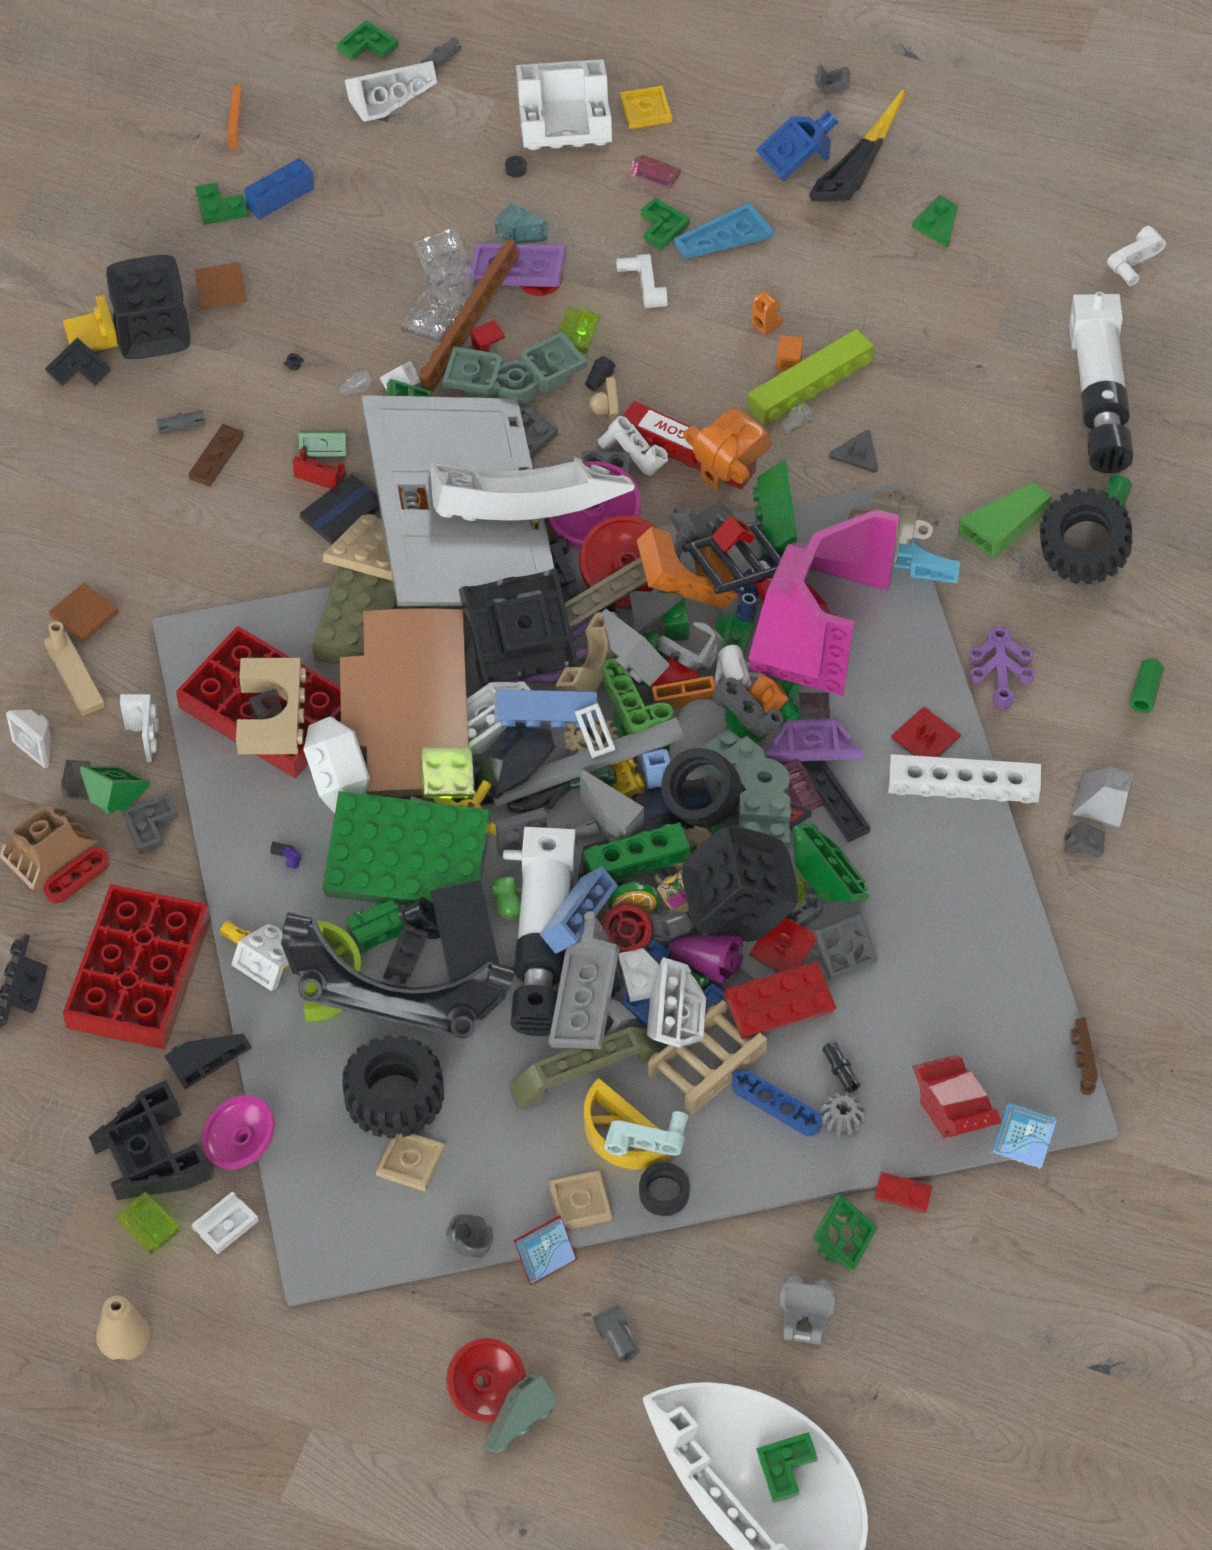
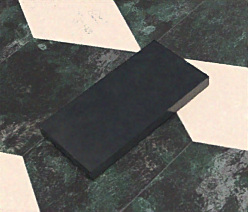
[430,880,499,981]

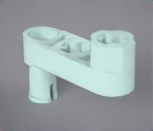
[604,1111,688,1156]

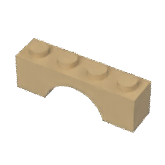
[555,612,617,692]

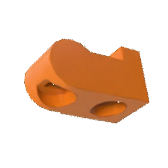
[752,290,782,336]

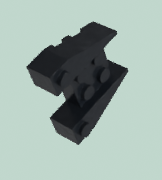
[89,1080,212,1200]

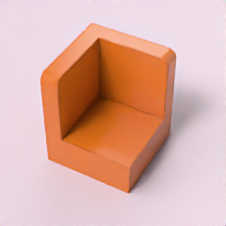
[776,335,803,372]

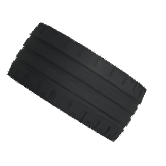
[661,748,742,827]

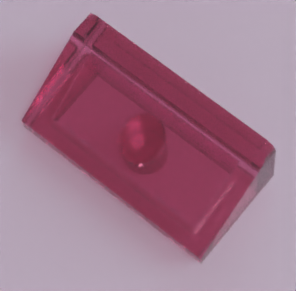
[630,155,682,189]

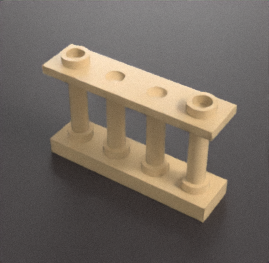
[648,1000,767,1115]

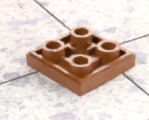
[194,263,247,309]
[49,583,118,643]

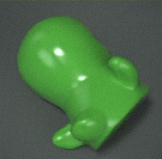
[490,876,522,920]

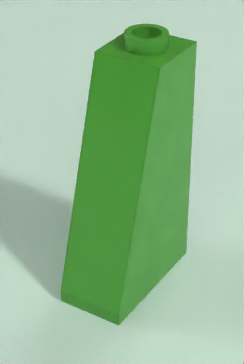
[958,483,1052,559]

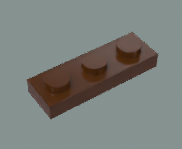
[189,424,244,487]

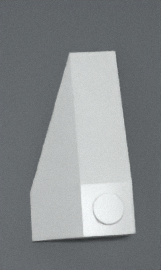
[345,61,437,122]

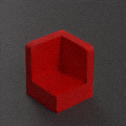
[470,320,505,352]
[712,515,756,552]

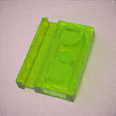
[558,307,600,354]
[115,1192,181,1255]

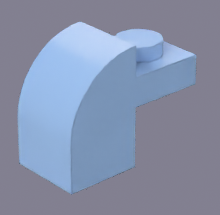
[639,748,670,789]

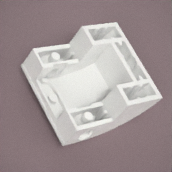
[516,59,612,150]

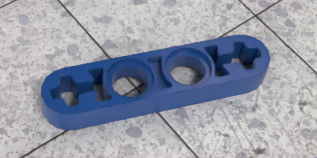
[732,1070,822,1136]

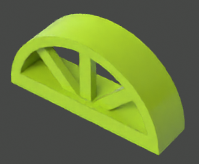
[304,920,362,1022]

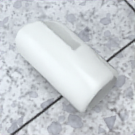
[718,645,752,691]

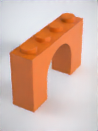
[637,526,737,609]

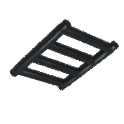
[682,521,782,595]

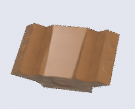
[0,806,99,892]

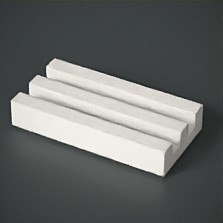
[575,703,616,759]

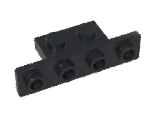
[0,934,48,1029]

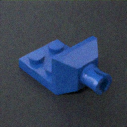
[756,109,839,181]

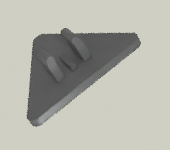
[829,430,878,472]

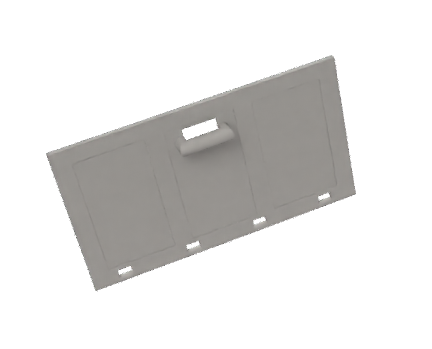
[361,395,554,606]

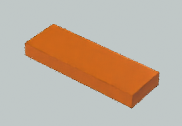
[227,85,243,149]

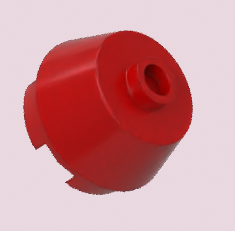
[601,904,652,953]

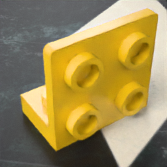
[63,295,118,352]

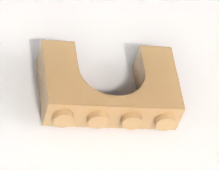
[236,658,306,754]

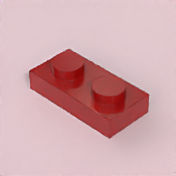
[874,1172,933,1213]

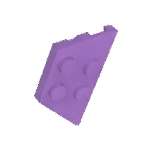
[767,719,863,762]

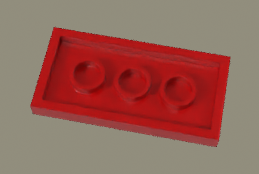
[724,961,837,1040]

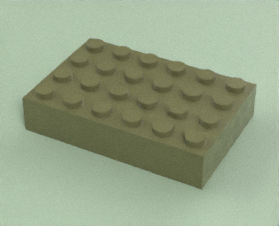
[312,567,472,665]

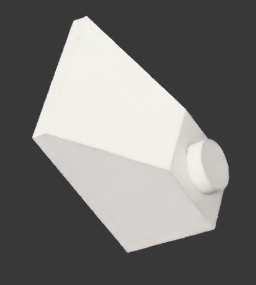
[6,710,51,769]

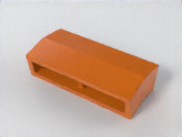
[651,676,715,709]

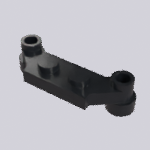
[549,535,585,601]

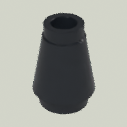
[585,356,616,391]

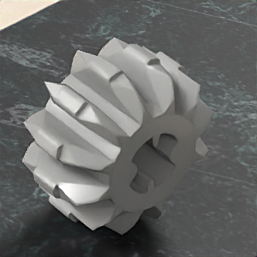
[821,1091,866,1137]

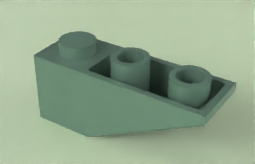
[483,1373,559,1453]

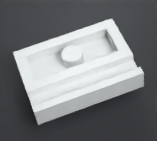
[192,1191,258,1254]

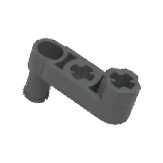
[712,677,783,738]

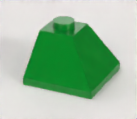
[80,766,150,813]

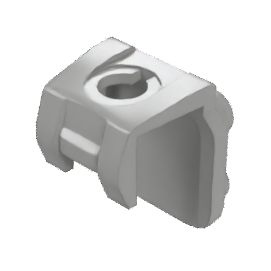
[657,622,724,672]
[779,1276,836,1346]

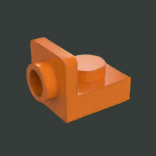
[748,674,788,714]

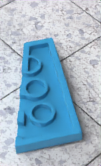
[674,202,774,259]

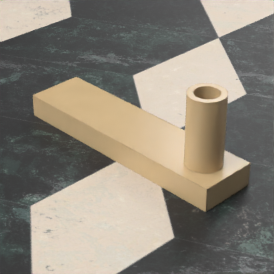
[44,621,105,717]

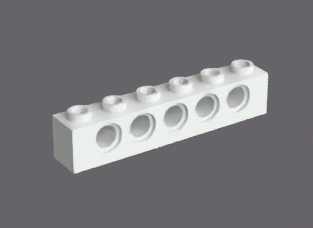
[888,754,1041,803]

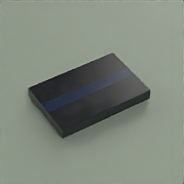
[300,474,380,545]
[632,778,713,832]

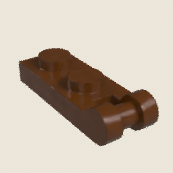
[1070,1018,1098,1095]

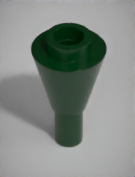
[570,765,617,790]

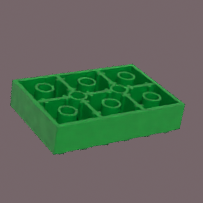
[322,791,491,906]

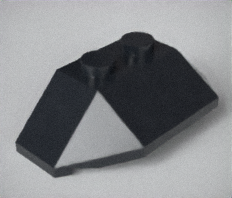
[476,724,555,799]

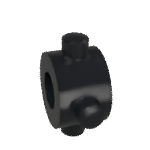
[284,353,304,371]

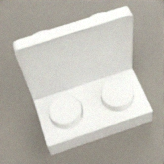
[120,694,159,762]
[231,924,289,991]

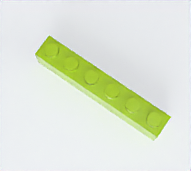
[747,329,874,425]

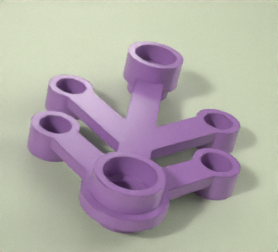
[969,626,1035,710]

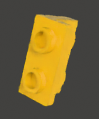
[610,757,646,798]

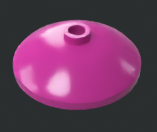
[201,1095,275,1170]

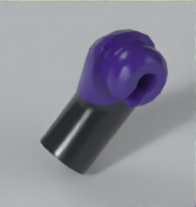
[270,841,302,869]

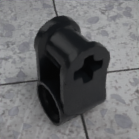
[399,897,440,939]

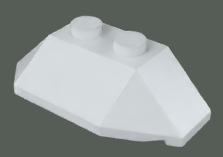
[467,682,531,756]
[304,717,370,814]
[647,957,706,1047]

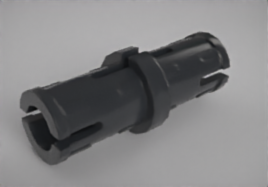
[822,1041,861,1093]

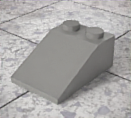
[602,609,670,686]
[580,770,644,843]

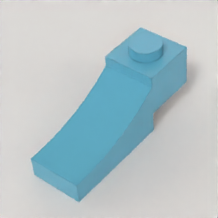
[893,540,960,584]

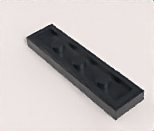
[798,760,871,842]

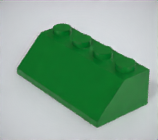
[752,461,797,559]

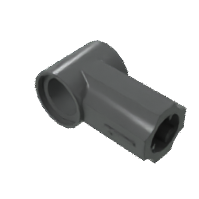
[593,1305,640,1362]

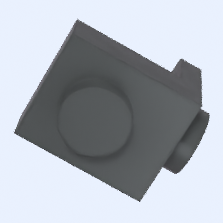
[815,65,850,95]
[1064,821,1105,857]

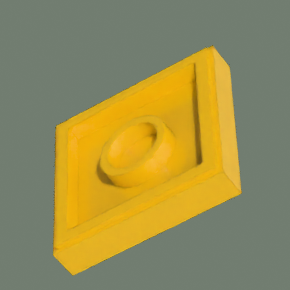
[620,85,672,129]

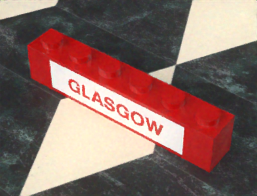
[623,401,756,490]

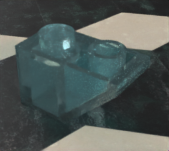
[495,203,548,244]

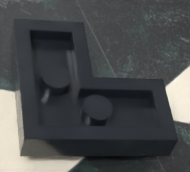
[45,337,111,387]

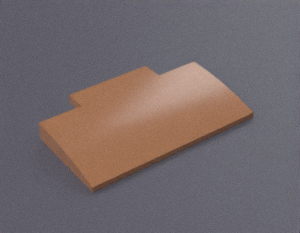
[340,609,470,798]

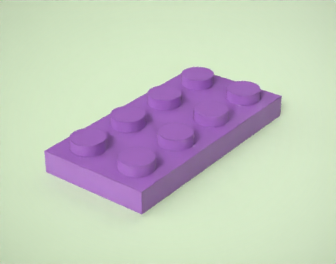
[469,244,566,287]

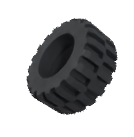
[1040,488,1133,584]
[342,1035,444,1138]

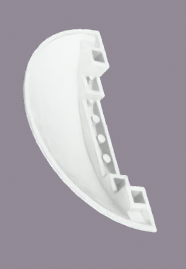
[643,1382,868,1550]

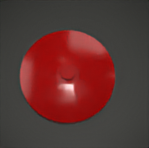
[579,515,659,609]

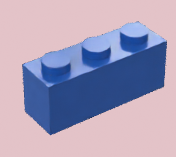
[244,158,314,220]

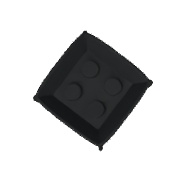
[106,255,190,359]
[682,826,799,942]

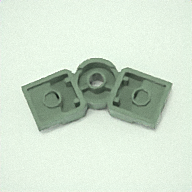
[442,331,587,405]
[700,729,791,849]

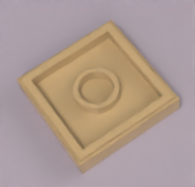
[376,1133,446,1192]
[548,1170,613,1230]

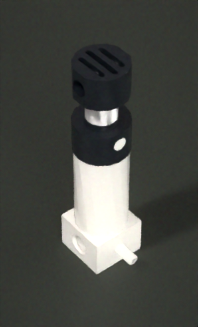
[1069,292,1133,474]
[503,827,576,1036]

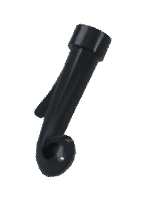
[507,777,580,813]

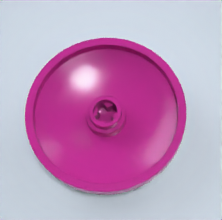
[547,461,641,548]

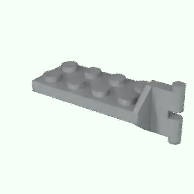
[549,911,619,1049]

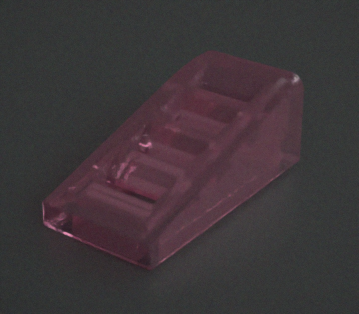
[783,759,823,811]

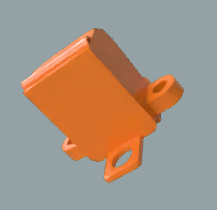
[683,407,772,490]

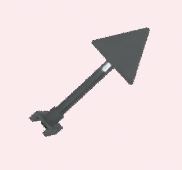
[630,507,708,635]

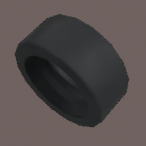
[639,1162,690,1216]

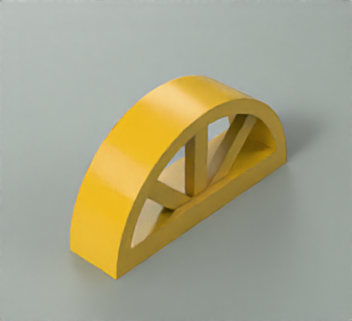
[584,1078,674,1170]

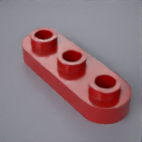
[43,847,109,903]

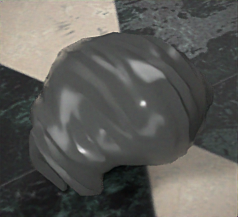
[446,1214,493,1258]

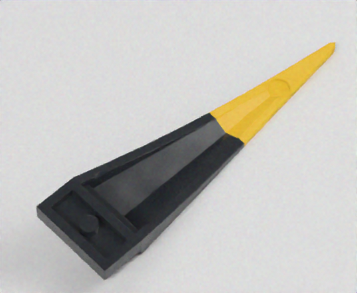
[809,89,906,202]

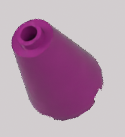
[669,935,743,987]

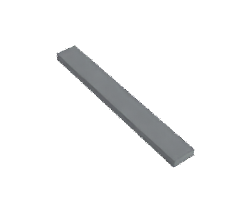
[493,717,685,807]

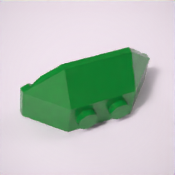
[793,823,869,902]

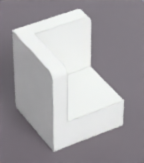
[380,361,421,391]

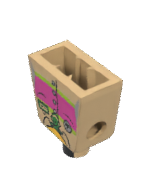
[654,869,693,922]

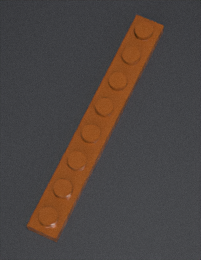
[419,239,520,392]

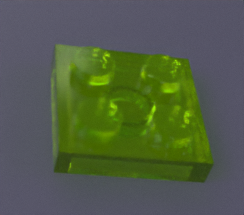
[420,748,475,798]

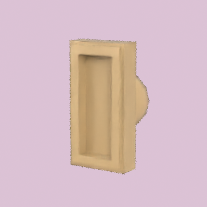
[590,377,619,424]

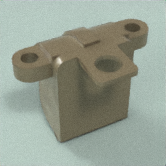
[848,490,934,565]

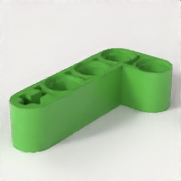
[602,658,673,735]

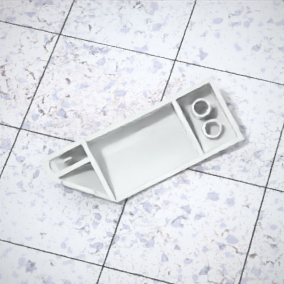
[430,457,635,521]

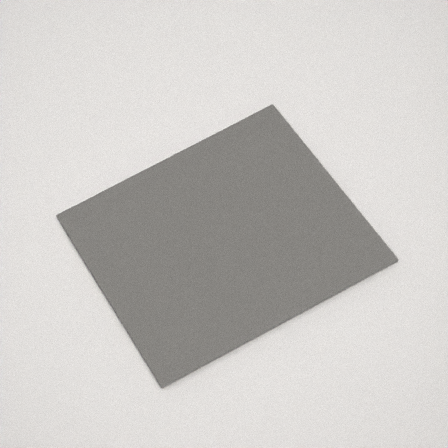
[152,484,1119,1306]

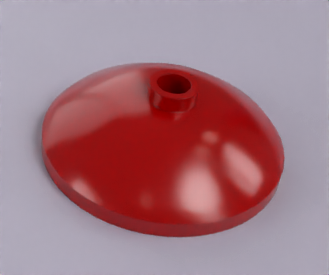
[446,1338,526,1422]

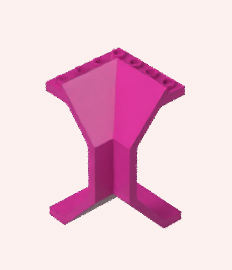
[748,509,900,696]

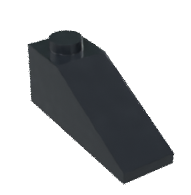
[164,1033,252,1090]

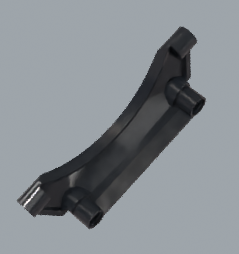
[281,912,515,1039]

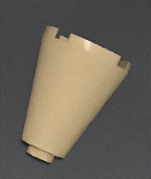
[96,1296,150,1361]

